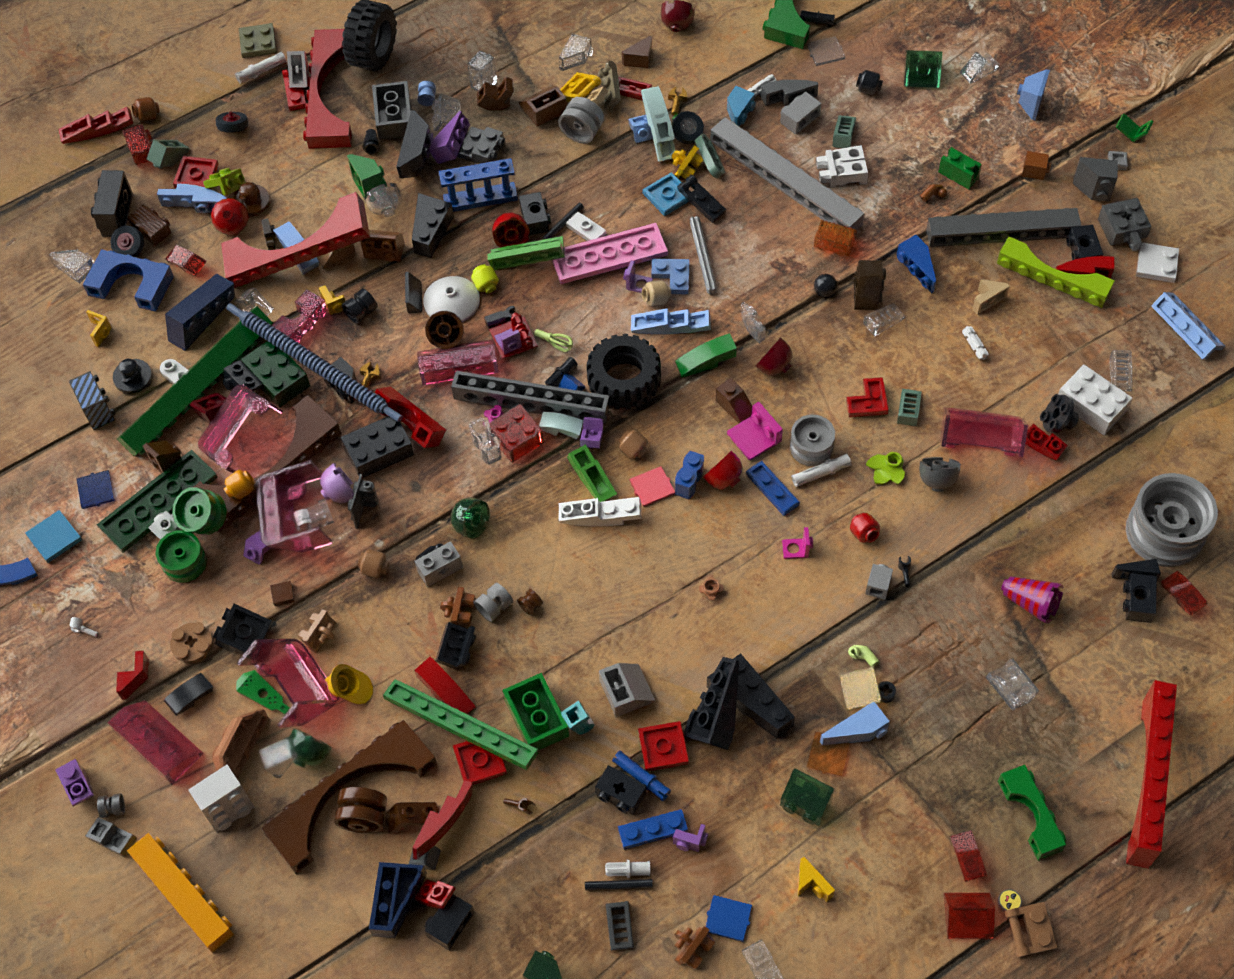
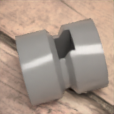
[474,583,513,622]

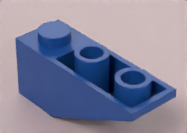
[896,234,936,293]

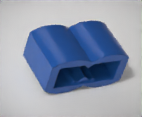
[675,451,704,499]

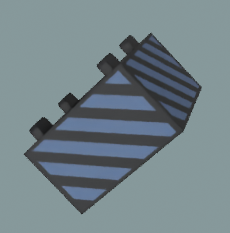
[69,371,116,430]

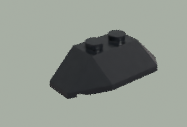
[396,110,433,179]

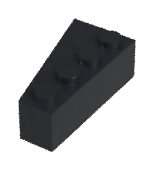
[706,653,795,739]

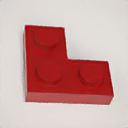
[846,377,889,418]

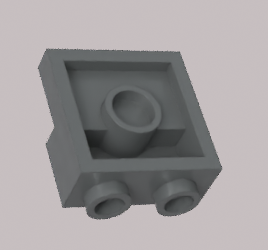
[457,126,505,164]

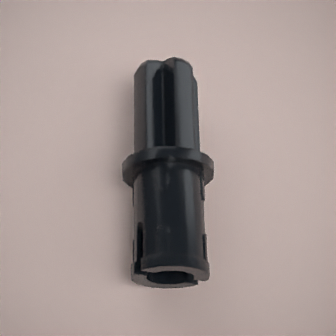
[800,10,835,26]
[545,357,578,387]

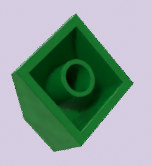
[347,154,387,203]

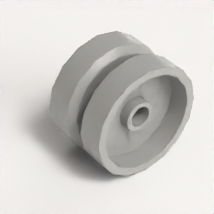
[558,97,604,143]
[790,415,835,466]

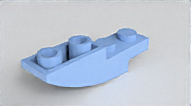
[157,183,226,213]

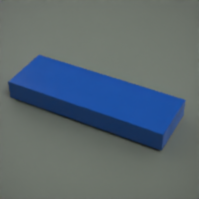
[746,461,800,516]

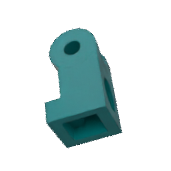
[560,701,595,735]

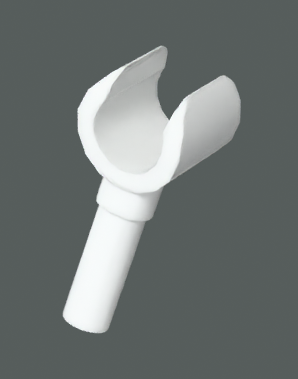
[70,617,98,637]

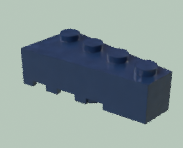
[165,274,235,351]

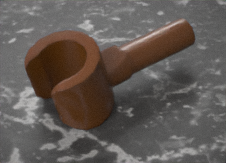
[503,798,535,815]

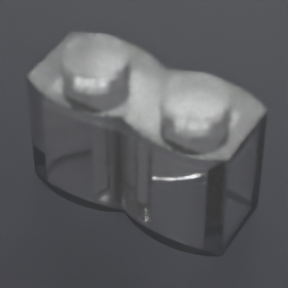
[469,417,502,465]

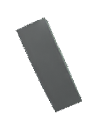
[760,79,819,106]

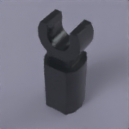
[484,306,515,329]

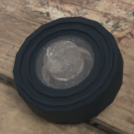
[672,111,704,144]

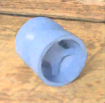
[418,81,436,106]

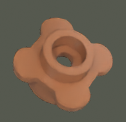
[699,577,724,600]

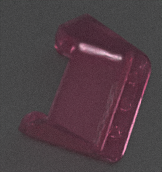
[198,385,283,473]

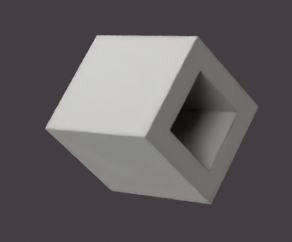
[865,564,893,600]

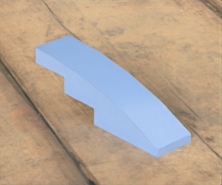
[631,308,711,334]

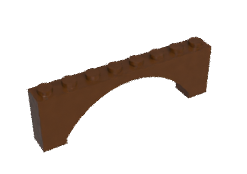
[193,395,341,533]
[261,720,437,874]

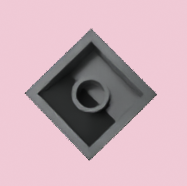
[1073,157,1118,201]

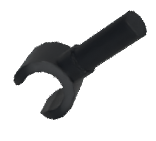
[898,556,911,586]

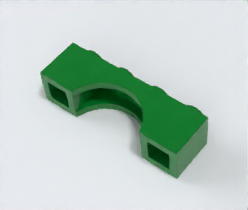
[998,765,1066,861]

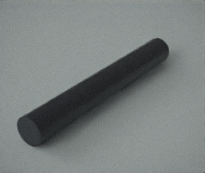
[542,202,584,240]
[585,879,653,891]

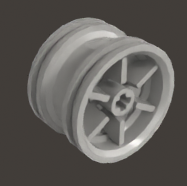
[1125,473,1218,567]

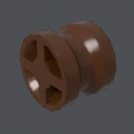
[517,589,543,615]

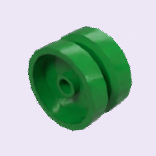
[172,487,227,535]
[155,530,207,583]

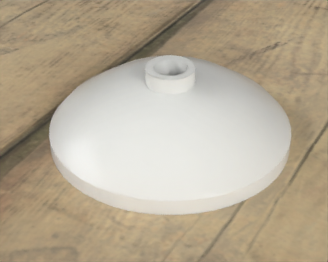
[423,276,480,322]

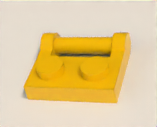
[560,72,602,102]

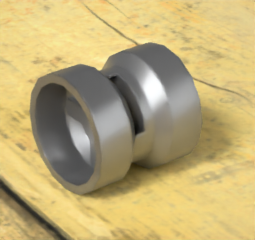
[97,793,125,818]

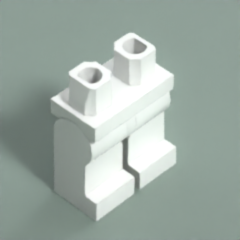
[816,145,868,187]

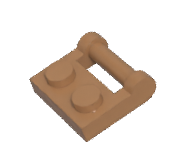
[1004,902,1057,957]

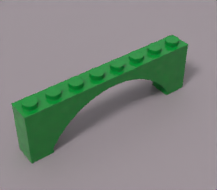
[762,0,810,49]

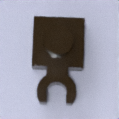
[261,218,276,250]

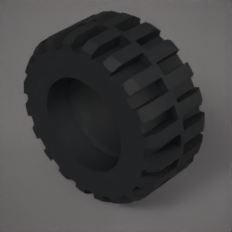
[342,0,397,71]
[586,334,661,410]

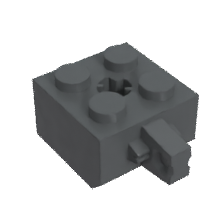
[1098,198,1152,251]

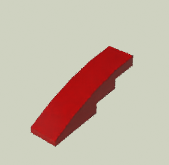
[58,107,134,144]
[412,780,473,860]

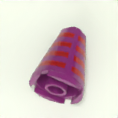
[1001,576,1064,624]

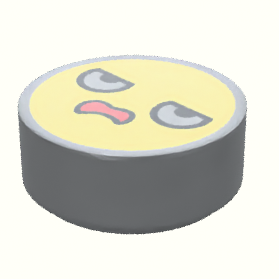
[998,889,1022,912]

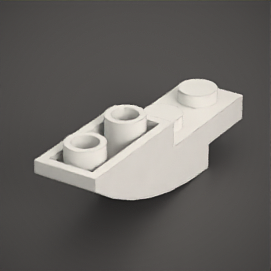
[559,497,642,526]

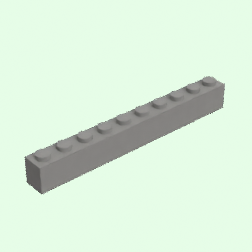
[710,117,864,238]

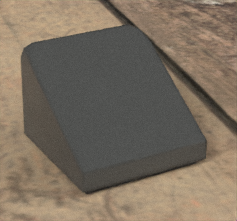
[409,846,441,870]

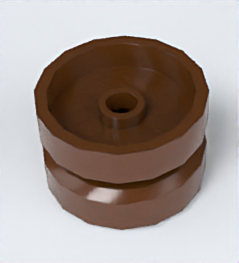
[334,787,387,833]

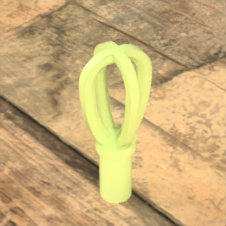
[534,329,573,352]

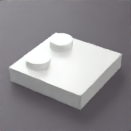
[1136,243,1179,283]

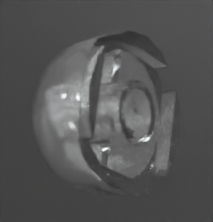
[364,183,402,217]

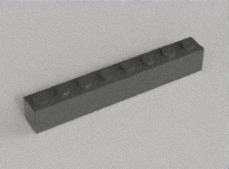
[926,208,1081,247]

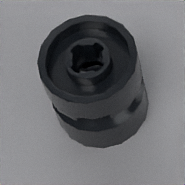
[341,288,378,324]

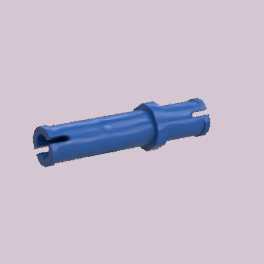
[612,750,671,801]

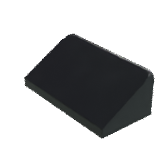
[405,272,422,313]

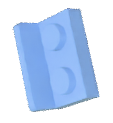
[628,115,653,143]

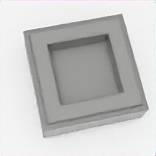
[1108,151,1128,170]

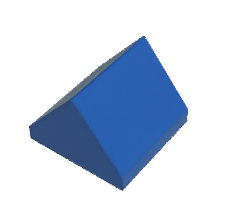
[558,375,586,391]

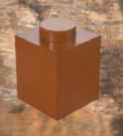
[1022,151,1051,180]

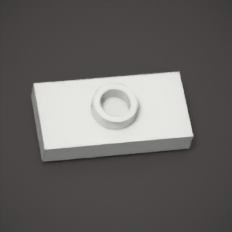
[566,212,606,241]

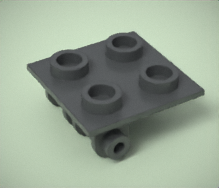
[348,474,379,529]

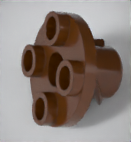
[233,182,270,218]

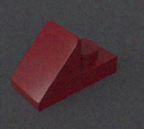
[191,393,232,426]

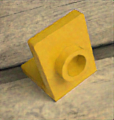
[86,310,112,347]

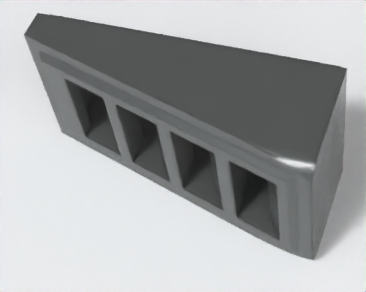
[605,901,634,950]

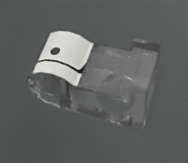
[292,499,334,532]

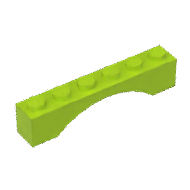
[997,237,1115,308]

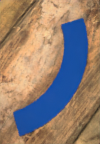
[0,558,38,585]

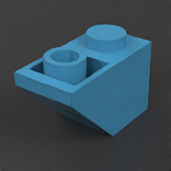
[727,86,756,126]

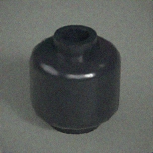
[856,70,883,95]

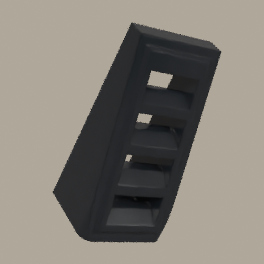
[1111,559,1161,580]

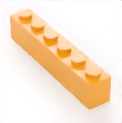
[127,833,234,953]

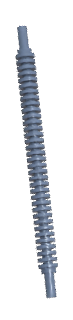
[226,303,403,422]

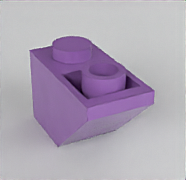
[55,759,94,807]

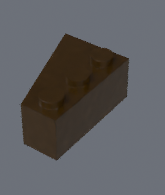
[854,260,886,310]

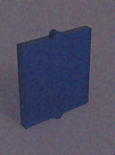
[76,470,115,509]

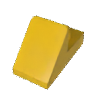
[798,856,835,902]

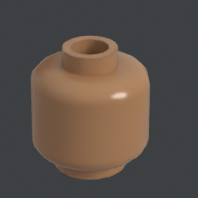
[618,430,648,459]
[357,549,389,579]

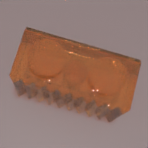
[814,220,857,256]

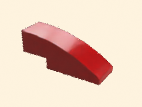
[1056,256,1114,279]
[414,656,476,715]

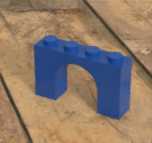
[83,249,174,312]

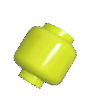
[471,264,499,294]

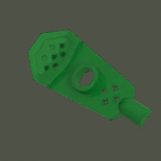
[236,670,290,714]

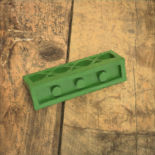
[487,236,565,270]

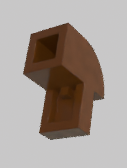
[477,76,514,111]

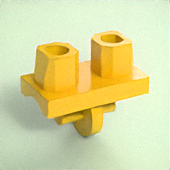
[672,145,703,179]

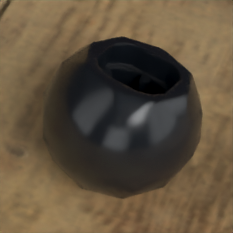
[814,273,837,298]

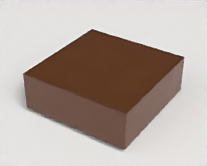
[270,581,295,606]

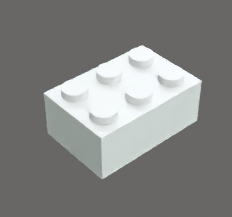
[1058,364,1132,435]
[188,765,254,833]

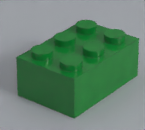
[502,672,570,751]

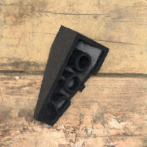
[683,657,739,750]

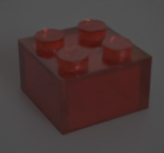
[488,404,544,463]

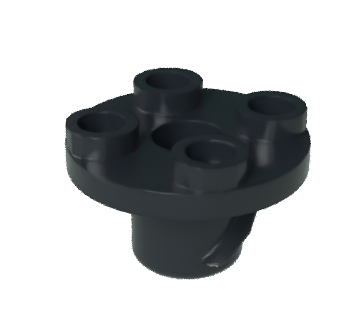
[113,358,152,395]
[1040,394,1079,433]

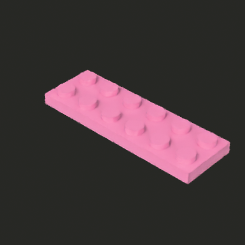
[552,223,668,284]

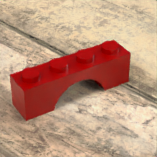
[375,387,447,448]

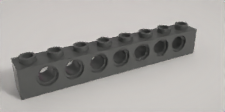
[451,371,610,425]

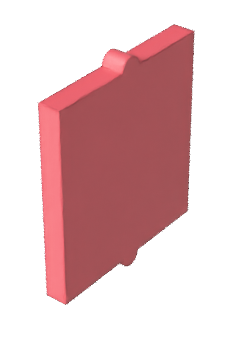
[629,466,675,507]

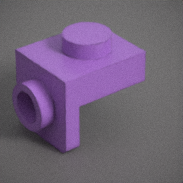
[580,417,603,448]
[243,530,277,564]
[673,824,708,852]

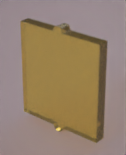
[840,667,882,711]

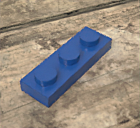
[618,809,688,850]

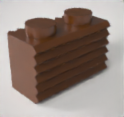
[127,205,172,246]

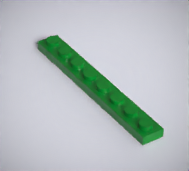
[383,679,539,770]

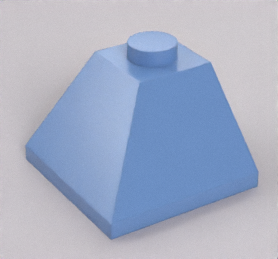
[1017,69,1050,120]

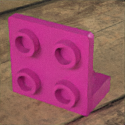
[727,402,783,461]

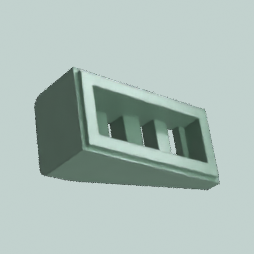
[832,115,856,148]
[897,388,922,426]

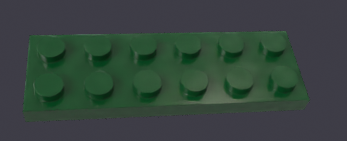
[96,450,218,553]

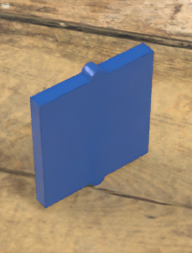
[706,895,752,942]

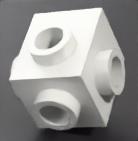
[148,511,182,539]

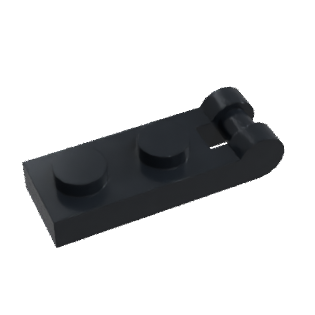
[677,175,726,223]

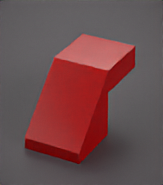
[116,650,149,700]

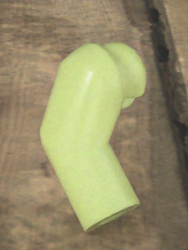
[848,645,880,668]

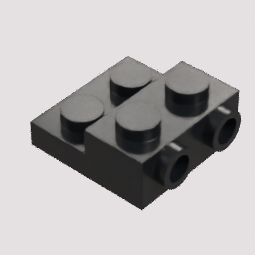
[213,603,272,659]

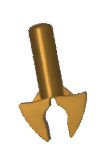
[668,87,687,116]
[359,362,381,388]

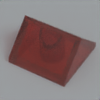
[943,893,995,939]

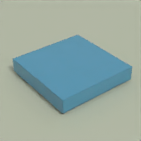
[642,172,689,216]
[25,510,82,563]

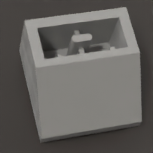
[599,663,655,717]

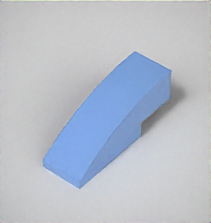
[273,222,319,275]

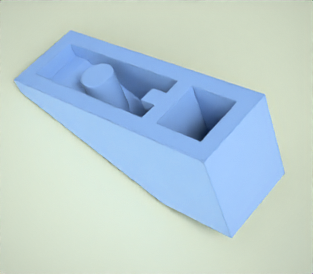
[820,701,890,746]

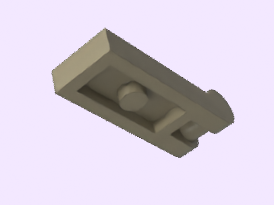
[598,61,621,110]

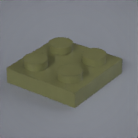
[239,23,277,58]

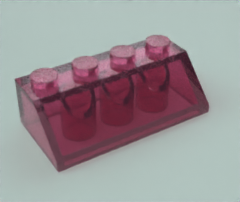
[417,339,499,385]
[107,700,203,785]

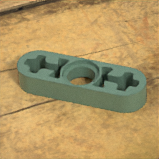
[695,134,725,179]

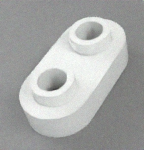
[160,359,188,384]

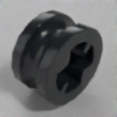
[876,681,896,703]

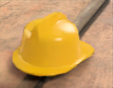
[325,664,373,704]

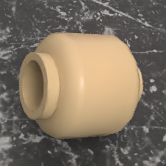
[642,280,671,306]

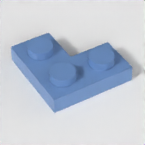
[651,259,689,294]

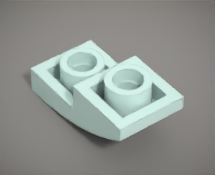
[538,412,583,439]

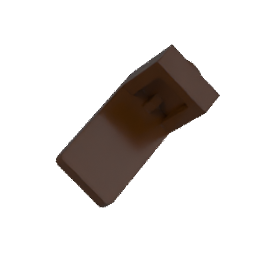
[385,802,438,834]

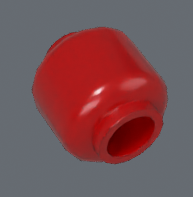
[850,513,880,543]

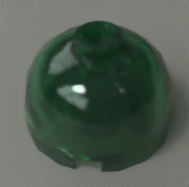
[451,497,490,539]
[287,728,332,768]

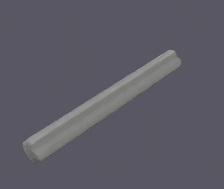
[690,216,717,294]

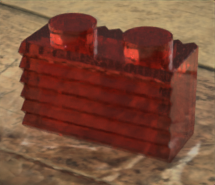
[122,124,152,165]

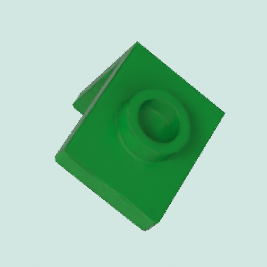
[1116,113,1154,142]

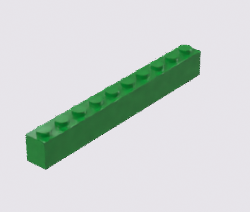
[117,306,273,456]

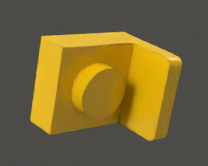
[319,285,346,315]

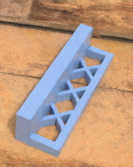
[1151,292,1225,360]

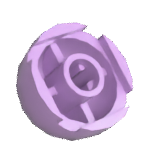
[320,463,354,503]

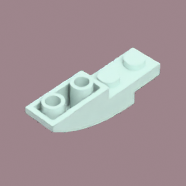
[641,86,675,162]

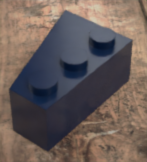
[369,862,427,938]

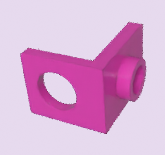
[782,527,813,559]

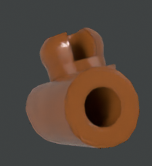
[920,184,947,202]

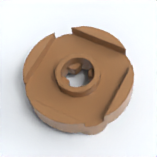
[170,622,214,664]

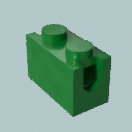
[938,147,982,190]

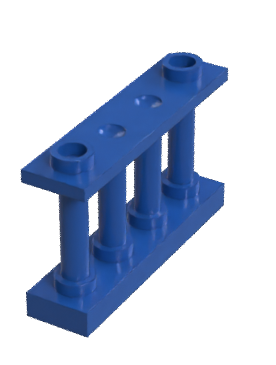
[439,158,518,212]

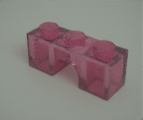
[272,289,327,343]

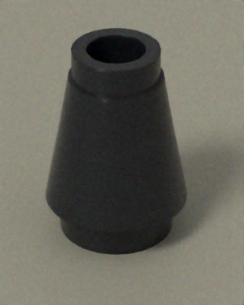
[362,129,380,155]

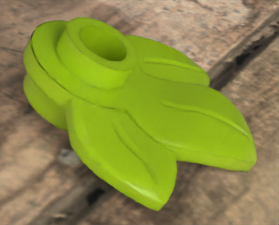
[866,452,905,485]

